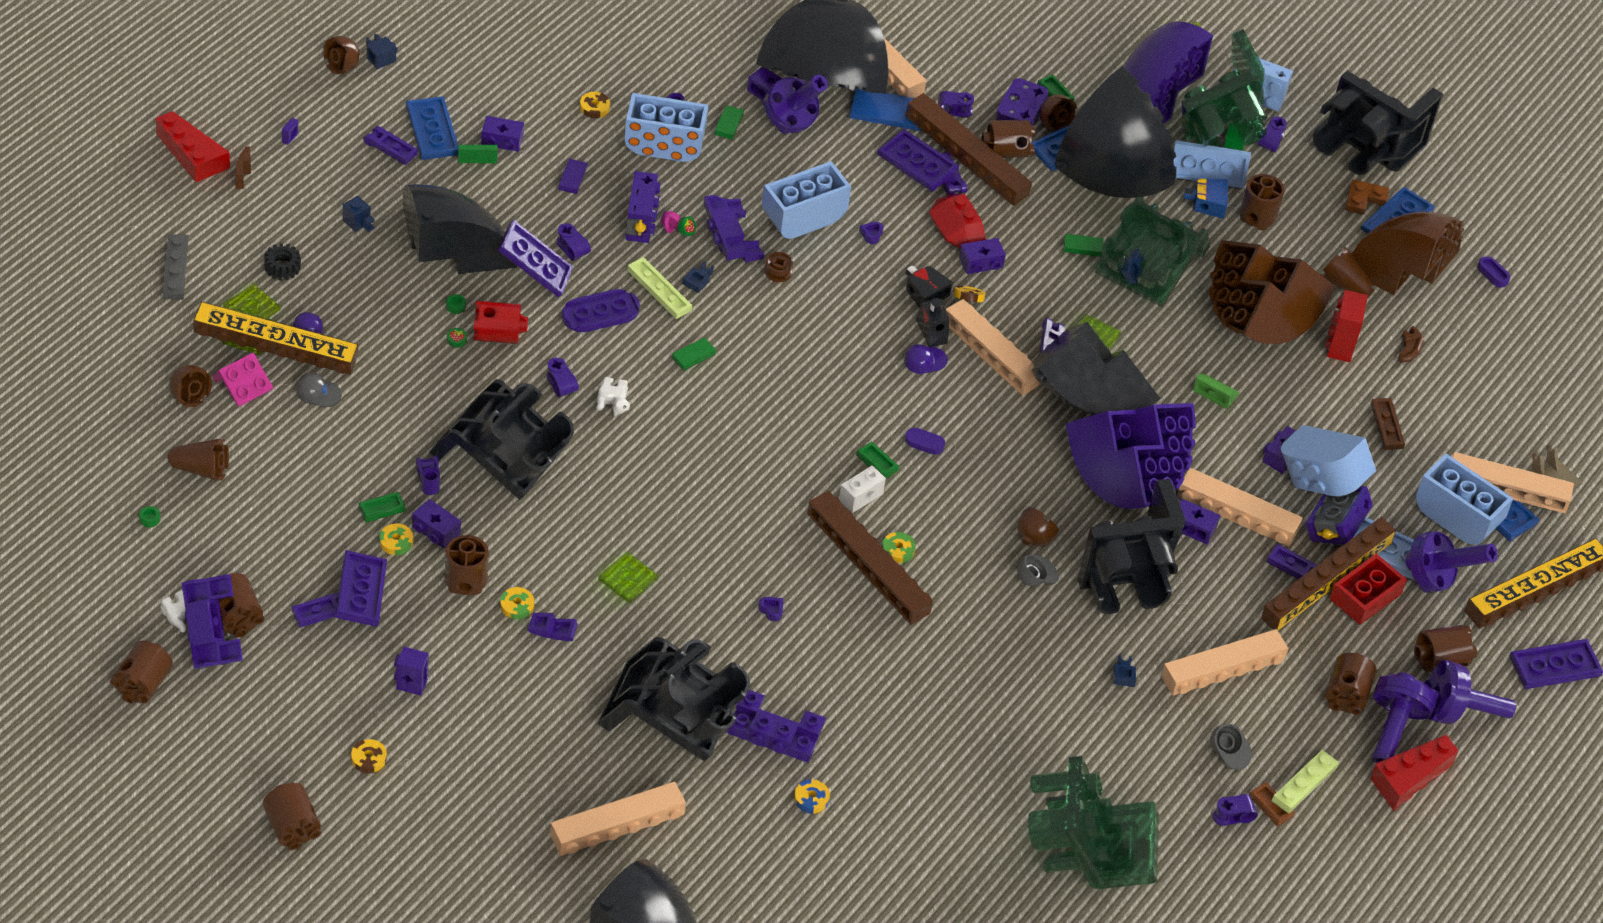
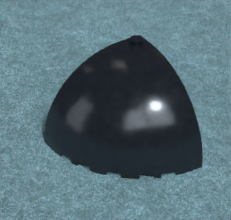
[756,0,888,94]
[1055,66,1177,198]
[403,184,517,274]
[1028,322,1161,414]
[590,859,697,923]

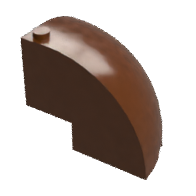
[1351,212,1464,295]
[1209,240,1335,344]

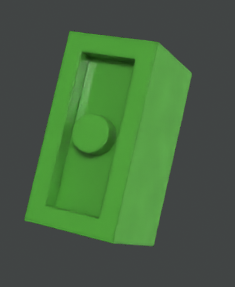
[1193,373,1239,409]

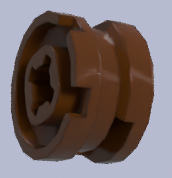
[765,251,793,283]

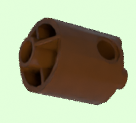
[981,120,1035,158]
[1240,174,1285,230]
[445,535,489,595]
[219,573,265,637]
[1414,625,1477,673]
[110,640,173,704]
[1325,652,1377,715]
[262,783,322,850]

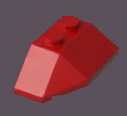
[929,194,986,249]

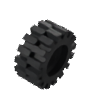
[264,243,301,281]

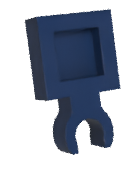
[1121,249,1144,284]
[682,261,714,293]
[1113,654,1136,687]

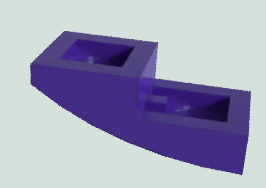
[528,613,578,641]

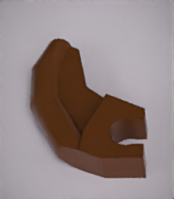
[1398,326,1424,363]

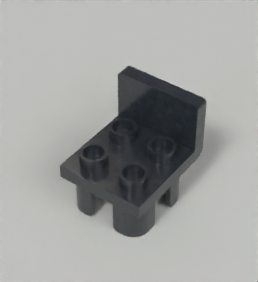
[1313,70,1444,175]
[429,379,574,500]
[1077,479,1186,614]
[597,637,750,761]

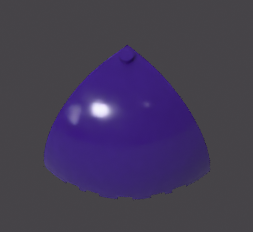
[1123,21,1213,125]
[1066,403,1196,509]

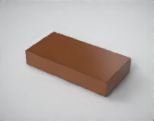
[1249,782,1295,827]

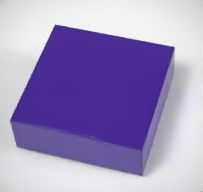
[282,117,299,145]

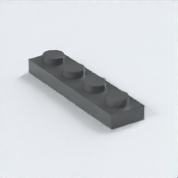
[163,234,189,300]

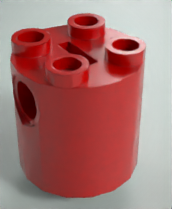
[474,301,528,344]

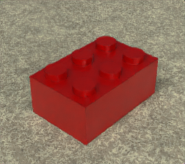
[1325,290,1368,363]
[1330,553,1407,625]

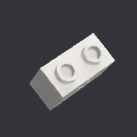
[839,466,886,513]

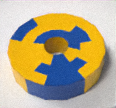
[794,779,830,814]

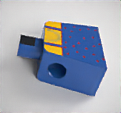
[1183,179,1228,219]

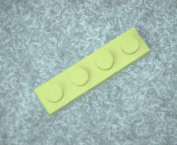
[627,257,692,319]
[1271,750,1339,814]

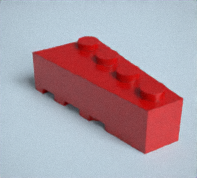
[155,111,230,183]
[1370,734,1459,811]

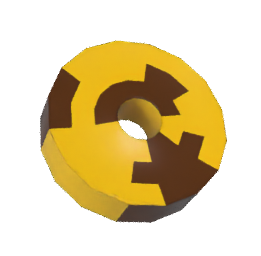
[580,91,610,118]
[954,286,986,302]
[351,739,387,773]

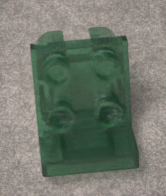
[1181,29,1267,148]
[1094,196,1210,308]
[1028,756,1159,889]

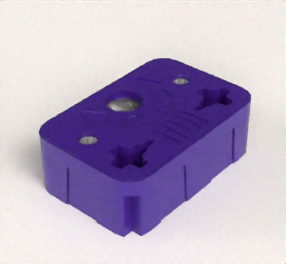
[995,78,1048,125]

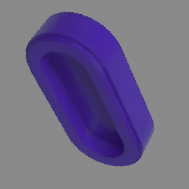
[1477,256,1511,288]
[905,428,945,455]

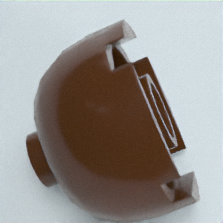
[323,36,360,75]
[1039,95,1077,132]
[169,365,212,407]
[1017,507,1059,547]

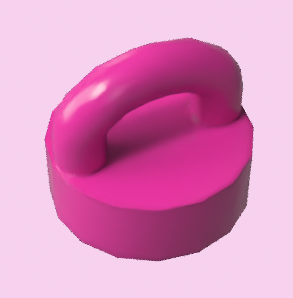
[660,211,680,233]

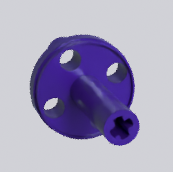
[763,75,828,134]
[1405,531,1498,593]
[1424,660,1516,724]
[1372,672,1439,763]

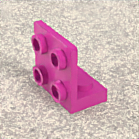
[212,352,273,407]

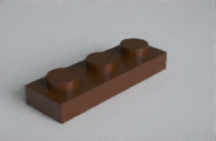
[1371,398,1405,450]

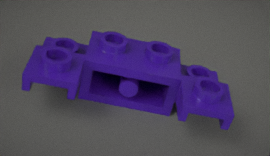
[703,195,764,262]
[181,574,243,669]
[727,690,826,763]

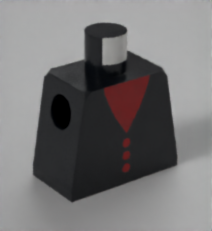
[905,266,953,308]
[916,298,950,347]

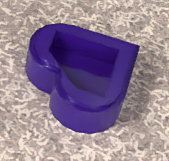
[859,222,884,244]
[758,597,784,621]

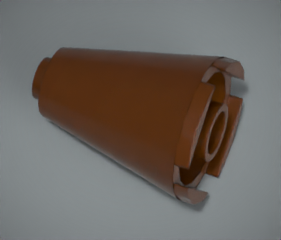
[1320,247,1375,299]
[167,439,229,481]

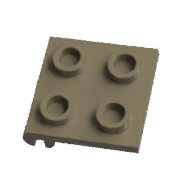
[1529,443,1582,489]

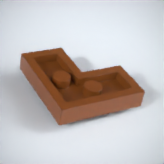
[1346,179,1389,215]

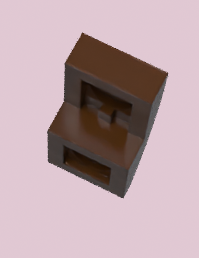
[235,146,251,189]

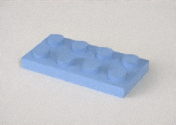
[1173,140,1251,189]
[1353,517,1415,581]

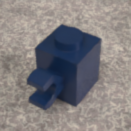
[366,34,397,69]
[342,196,375,232]

